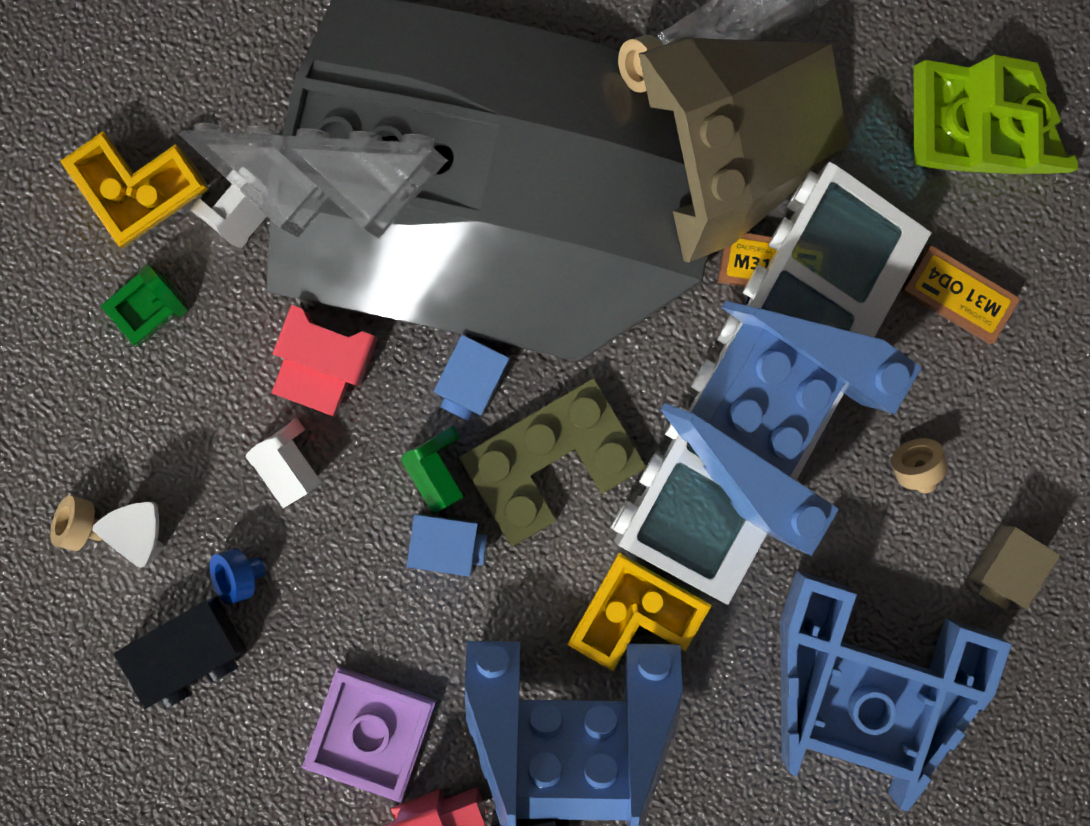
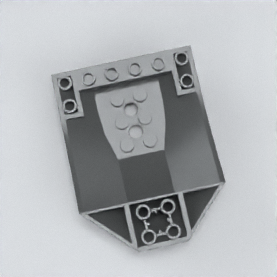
[267,0,708,362]

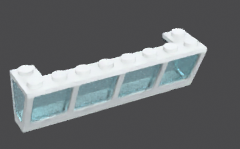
[610,162,932,605]

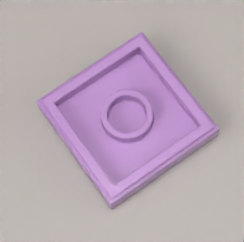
[302,666,437,803]

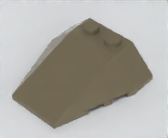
[639,37,849,263]

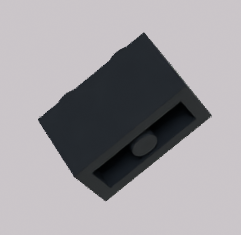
[113,596,247,710]

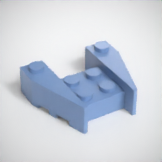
[661,301,922,556]
[780,570,1012,812]
[465,641,683,826]

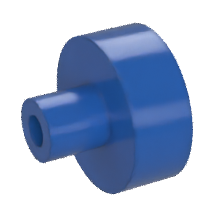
[210,548,265,605]

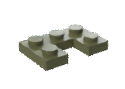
[459,378,646,547]

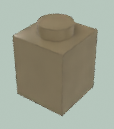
[968,525,1061,611]

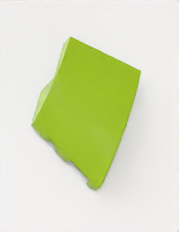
[913,55,1078,174]

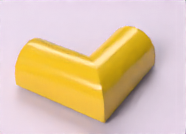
[60,131,209,249]
[567,552,712,671]

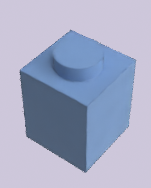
[433,335,510,421]
[406,513,488,577]

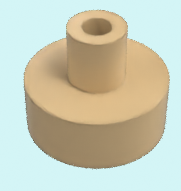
[618,35,663,92]
[891,438,948,494]
[50,495,101,551]

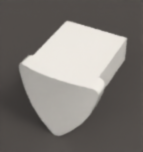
[189,168,271,248]
[245,418,322,508]
[93,502,165,568]

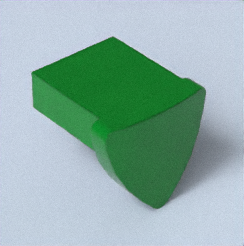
[100,263,189,347]
[401,426,463,515]

